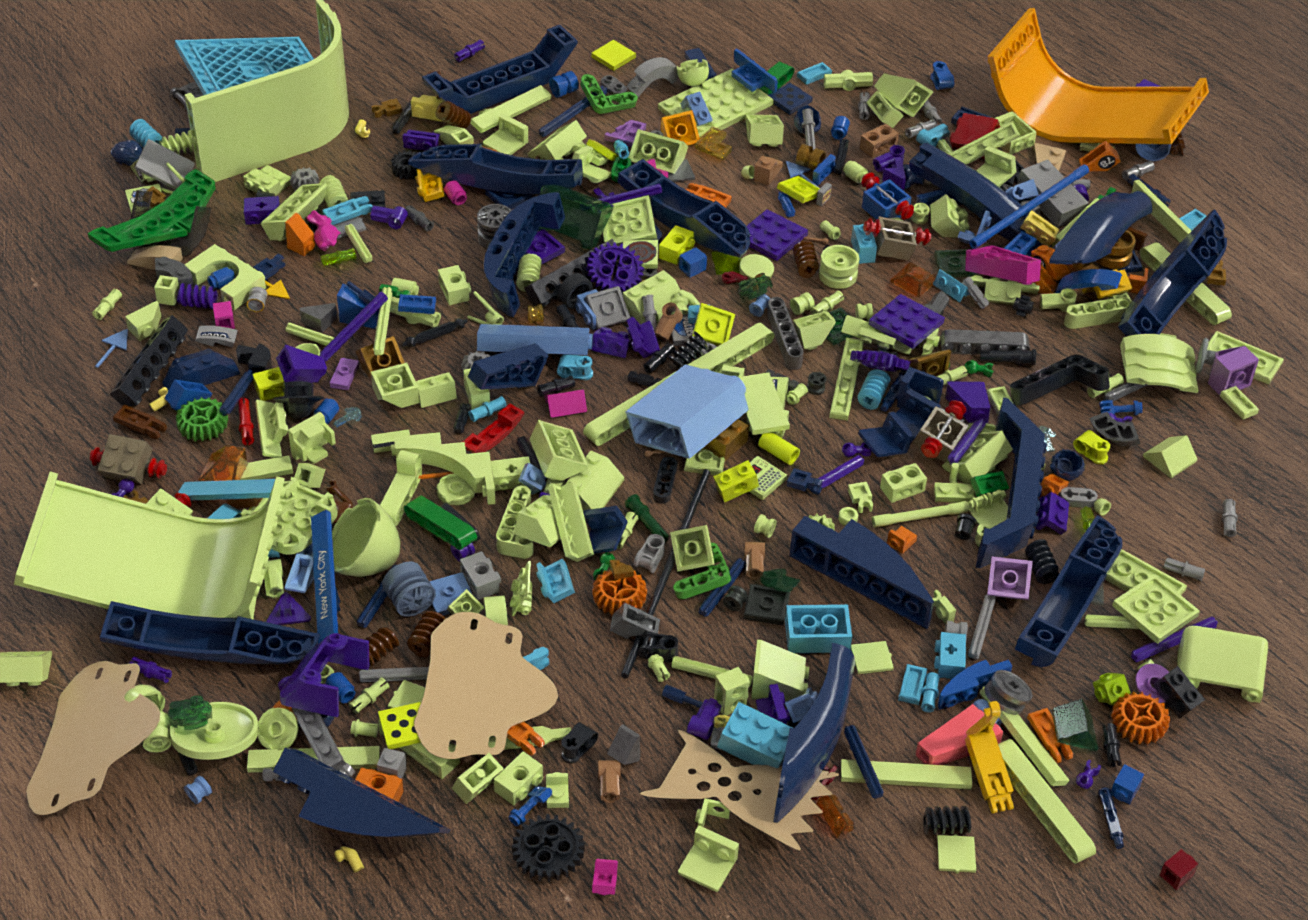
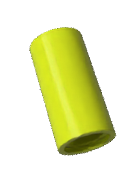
[758,432,800,465]

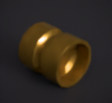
[796,144,826,170]

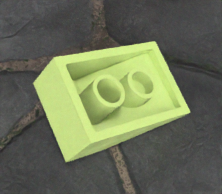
[745,114,784,147]

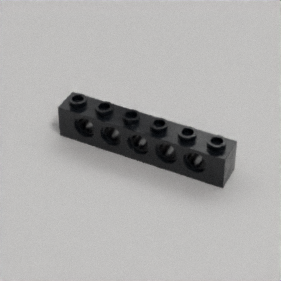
[524,239,620,307]
[110,315,188,407]

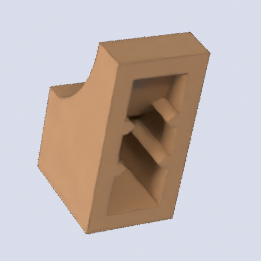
[754,156,783,186]

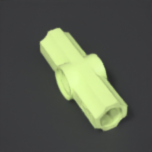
[823,70,873,91]
[390,297,441,327]

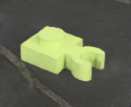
[921,328,940,356]
[848,482,873,513]

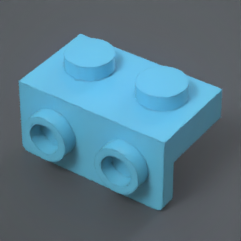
[536,559,575,603]

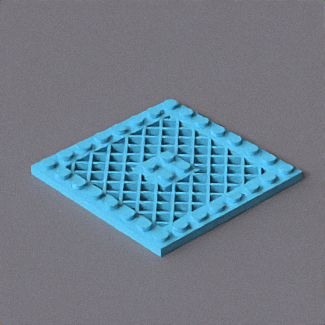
[175,37,314,95]

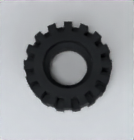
[391,150,422,180]

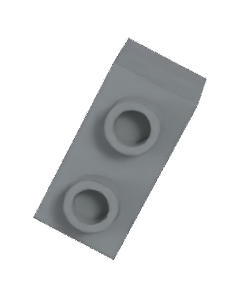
[460,551,501,600]

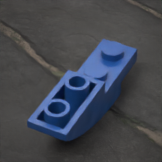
[938,660,1012,709]

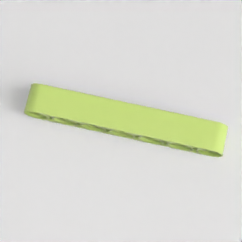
[1140,242,1232,325]
[998,739,1096,864]

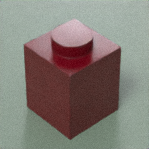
[1159,849,1198,891]

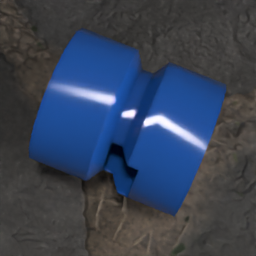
[549,71,579,98]

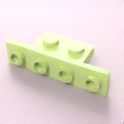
[971,275,1040,305]
[841,315,912,355]
[255,400,288,458]

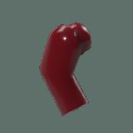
[722,271,748,285]

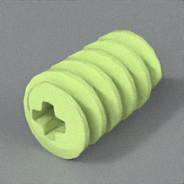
[159,130,193,155]
[320,175,348,208]
[516,254,542,292]

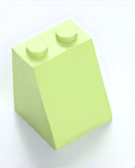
[874,74,933,117]
[751,640,809,702]

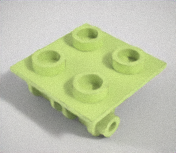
[967,489,1008,526]
[510,561,533,616]

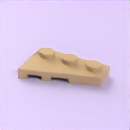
[1033,143,1066,171]

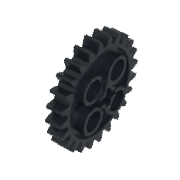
[512,814,585,882]

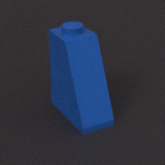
[337,284,379,329]

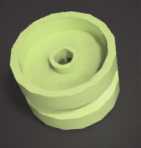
[819,245,860,289]

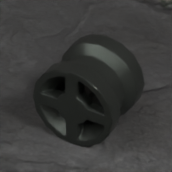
[807,372,826,395]
[723,586,748,611]

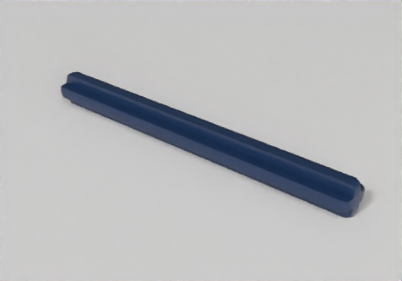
[539,86,608,137]

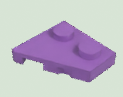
[605,120,646,147]

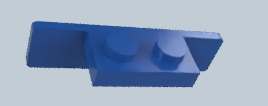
[732,49,778,93]

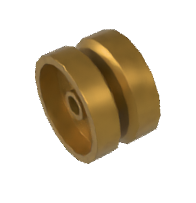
[1096,230,1136,269]

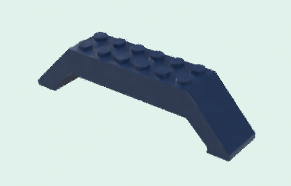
[422,25,578,114]
[975,398,1047,568]

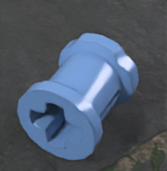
[749,293,770,317]

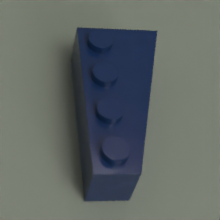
[468,343,549,390]

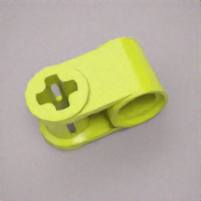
[1073,430,1110,465]

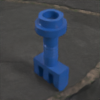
[1099,400,1143,416]
[508,786,552,826]

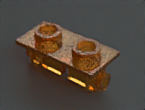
[816,794,854,838]

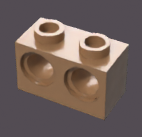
[860,124,899,158]

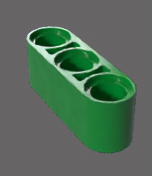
[759,61,795,95]

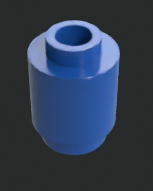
[831,116,850,140]
[207,267,235,290]
[313,398,339,424]
[325,672,355,703]

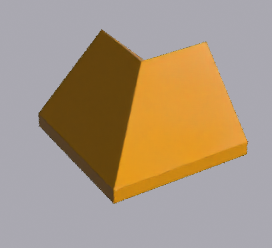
[661,110,701,146]

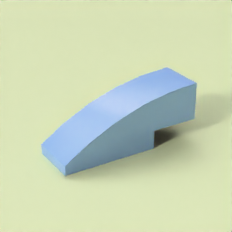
[284,543,314,593]

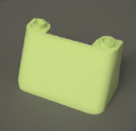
[1177,626,1268,703]

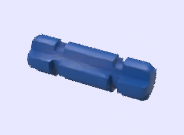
[778,191,795,217]

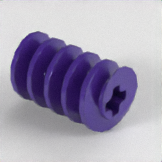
[177,283,218,309]

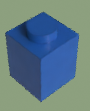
[679,247,707,278]
[1111,764,1144,805]

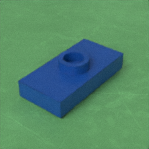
[812,154,836,186]
[398,294,436,314]

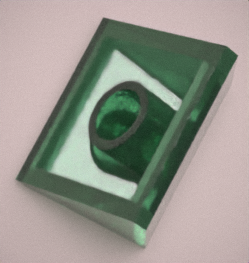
[1052,699,1098,751]

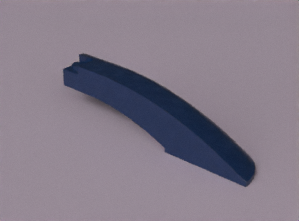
[909,143,1052,250]
[408,144,583,194]
[1049,191,1152,264]
[1117,209,1227,337]
[1015,515,1122,667]
[100,601,320,664]

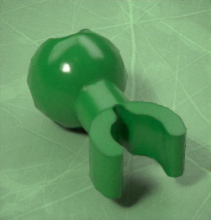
[964,360,994,377]
[593,552,615,580]

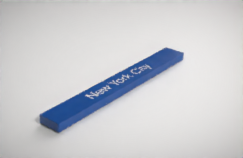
[311,510,338,644]

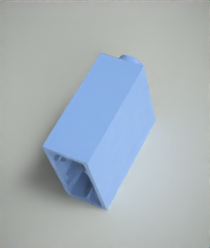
[625,364,749,459]

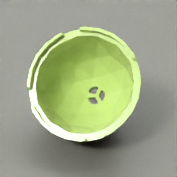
[332,498,400,577]

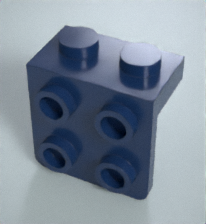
[896,367,944,408]

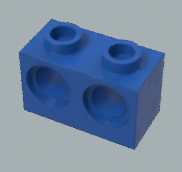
[1004,231,1036,257]

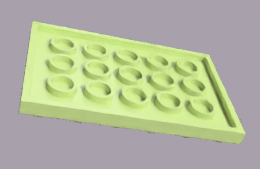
[658,69,773,140]

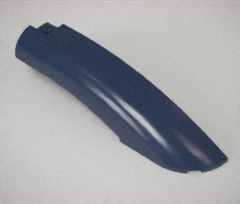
[617,159,750,257]
[773,643,855,823]

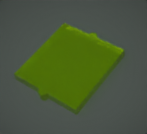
[711,251,742,275]

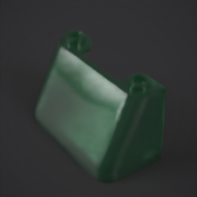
[538,184,614,249]

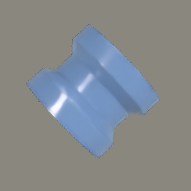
[184,776,212,804]

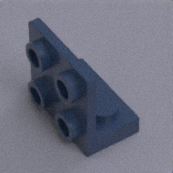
[896,389,941,440]
[858,412,915,457]
[583,505,628,554]

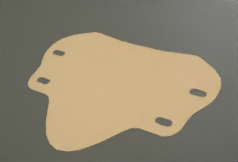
[414,612,558,759]
[26,661,160,815]

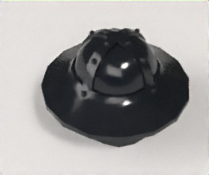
[273,381,324,419]

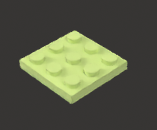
[599,195,657,247]
[1112,574,1200,644]

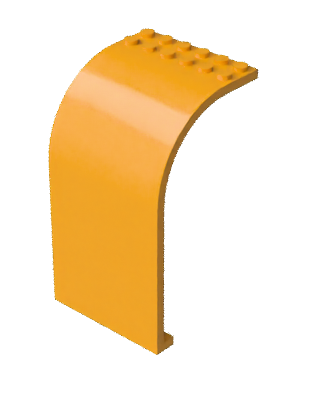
[987,8,1209,144]

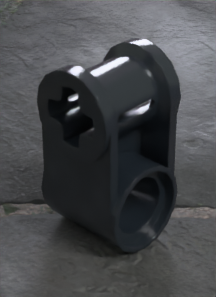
[638,632,679,662]
[561,722,599,763]

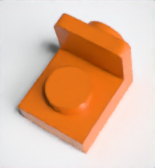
[1040,473,1069,497]
[887,526,917,554]

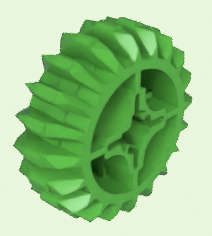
[176,397,228,442]

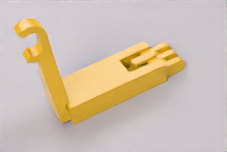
[965,701,1014,814]

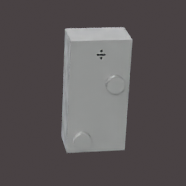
[1017,159,1089,228]

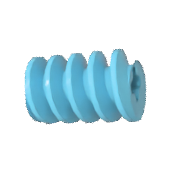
[129,119,162,148]
[858,369,890,410]

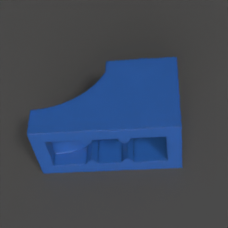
[165,379,212,410]

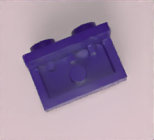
[402,130,441,151]
[627,317,660,358]
[591,327,633,358]
[1036,492,1069,535]
[756,684,790,725]

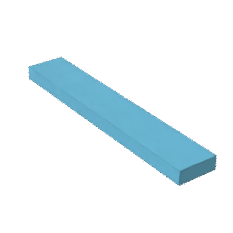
[178,479,275,500]

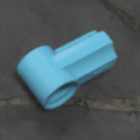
[916,123,950,146]

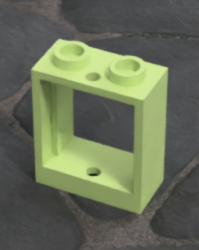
[995,111,1037,154]

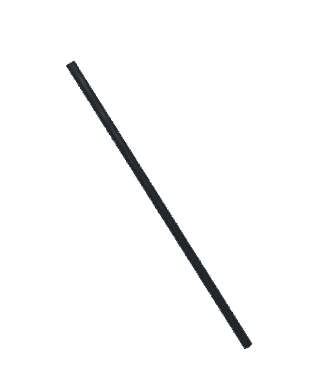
[621,469,711,679]

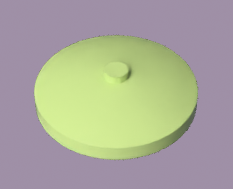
[170,702,259,760]

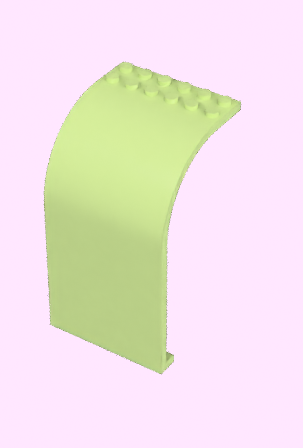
[185,0,349,182]
[14,472,286,618]

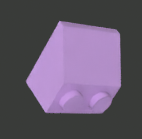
[988,557,1032,600]

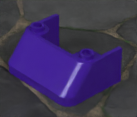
[280,633,369,717]

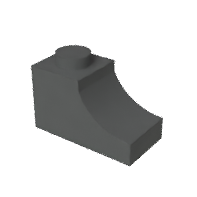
[610,603,660,639]

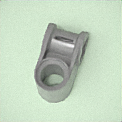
[634,534,664,573]

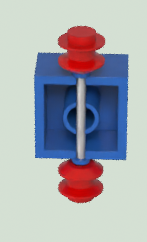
[861,172,914,220]

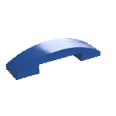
[1055,269,1122,293]

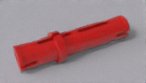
[237,398,254,445]

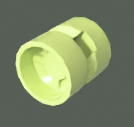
[143,711,171,753]

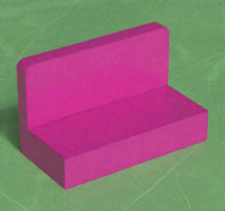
[545,390,587,417]

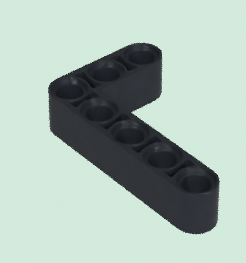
[1010,354,1110,405]

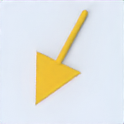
[265,280,290,299]

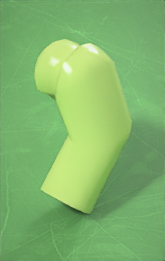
[675,290,700,306]

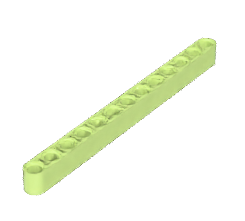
[583,323,775,446]

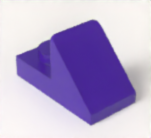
[882,157,906,191]

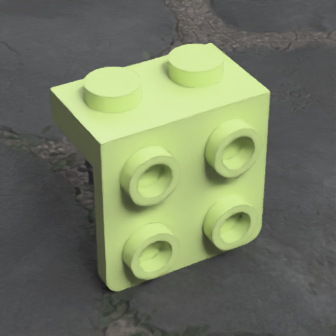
[483,113,528,155]

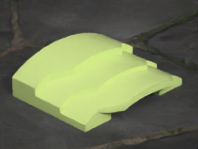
[1120,334,1199,393]

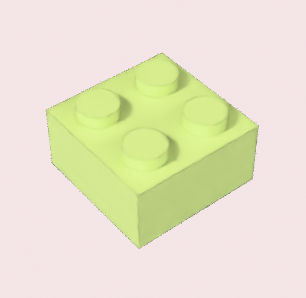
[447,589,484,615]

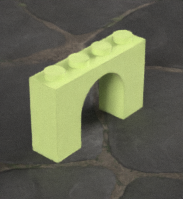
[185,244,266,310]

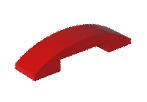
[462,404,524,453]

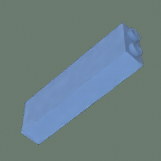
[477,324,593,355]

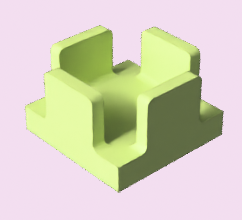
[288,412,336,464]

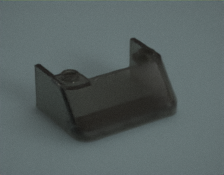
[130,190,211,256]

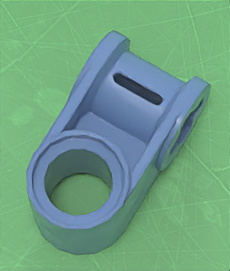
[1005,179,1039,201]

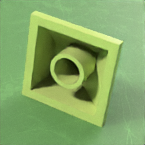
[793,311,836,350]
[670,525,715,572]

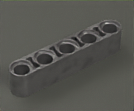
[767,297,803,370]
[940,329,1030,355]

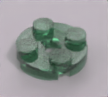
[737,273,773,300]
[168,695,213,730]

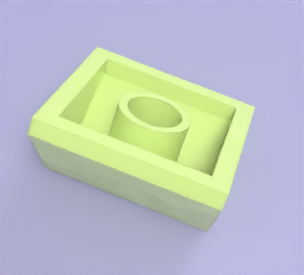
[1143,435,1197,478]

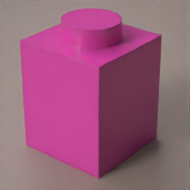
[213,301,235,329]

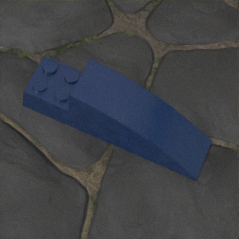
[789,516,934,629]
[273,747,451,838]

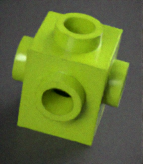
[1093,673,1131,705]

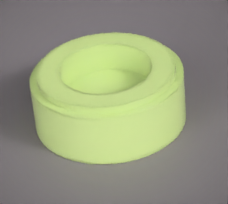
[838,507,858,526]

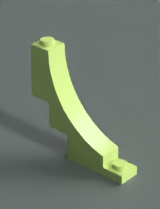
[391,432,496,505]

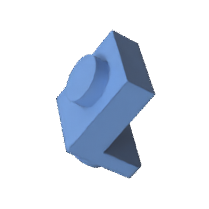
[518,463,546,495]

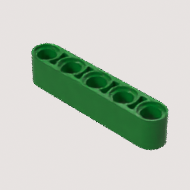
[404,495,477,550]

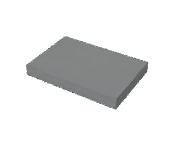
[134,139,195,190]

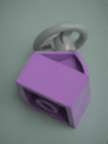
[1196,338,1259,395]

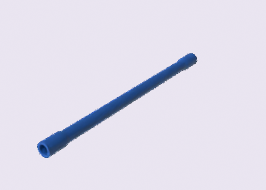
[969,165,1089,249]

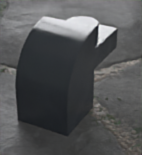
[236,343,273,374]

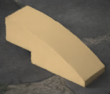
[127,245,183,270]

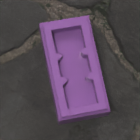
[330,358,359,390]

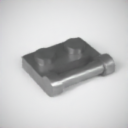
[170,82,204,110]

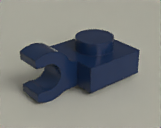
[253,254,286,280]
[787,468,823,494]

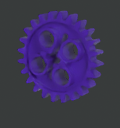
[586,242,644,295]
[850,350,910,372]

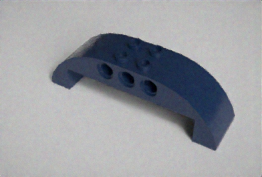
[484,192,565,318]

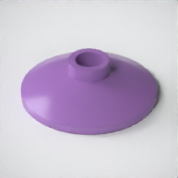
[1135,664,1169,703]

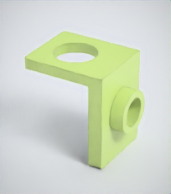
[695,798,730,827]

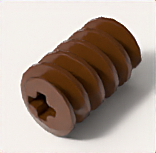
[435,101,471,128]
[792,240,819,278]
[407,611,446,658]
[365,627,400,666]

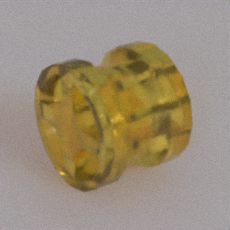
[527,304,544,323]

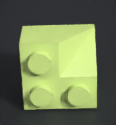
[371,363,420,408]

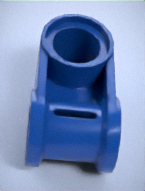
[930,61,955,90]

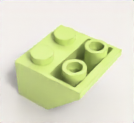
[930,195,969,238]

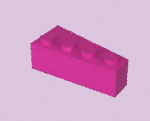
[965,245,1041,285]

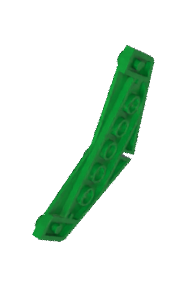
[88,169,216,252]

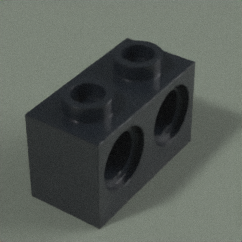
[1153,666,1205,719]

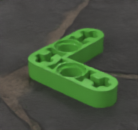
[580,74,638,114]
[673,543,731,599]

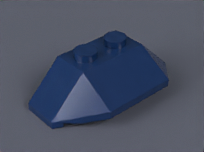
[163,349,240,391]

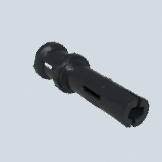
[980,348,1036,365]

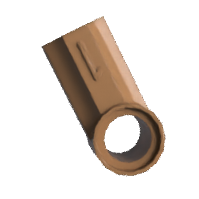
[654,302,683,341]
[744,542,765,580]
[598,760,621,803]

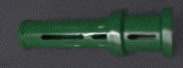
[624,494,670,543]

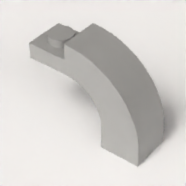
[627,57,678,97]

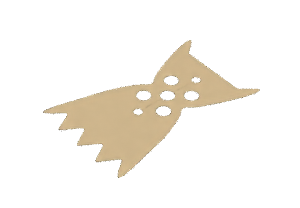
[640,730,839,850]

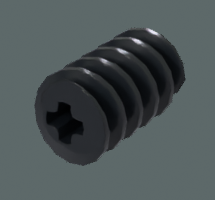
[669,331,709,369]
[1025,539,1059,584]
[923,805,972,835]

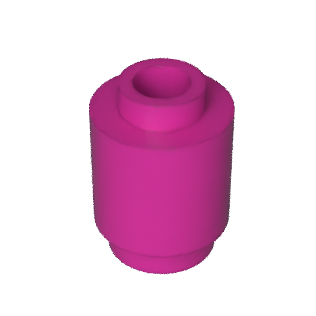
[444,181,467,205]

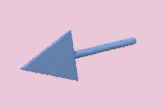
[786,161,818,187]
[95,329,128,368]

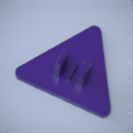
[266,592,311,625]

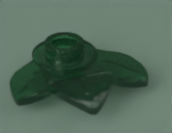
[760,569,800,592]

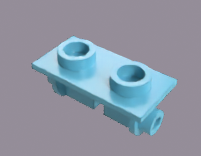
[933,269,969,302]

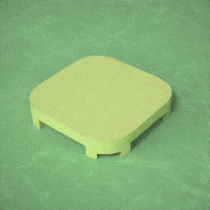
[240,477,338,555]

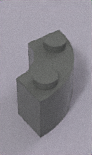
[155,257,194,289]
[1089,412,1140,446]

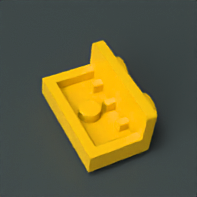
[415,169,444,202]

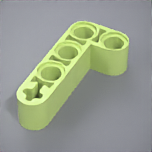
[1064,292,1132,329]
[380,450,422,526]
[496,486,533,559]

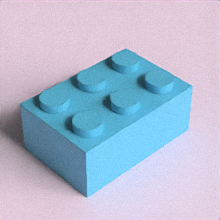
[785,605,852,653]
[717,702,792,768]

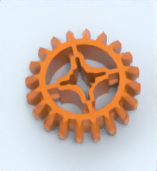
[592,570,647,616]
[1111,691,1170,745]

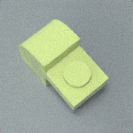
[484,596,508,625]

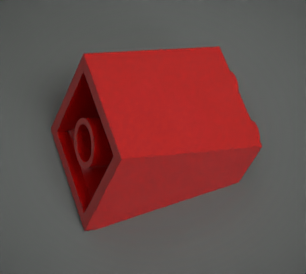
[949,113,1000,159]

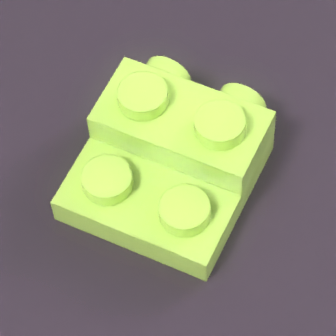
[243,165,291,196]

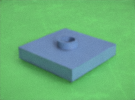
[430,572,473,615]

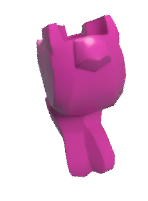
[307,210,341,251]

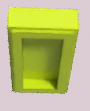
[587,139,619,161]

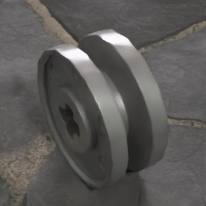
[984,670,1033,715]

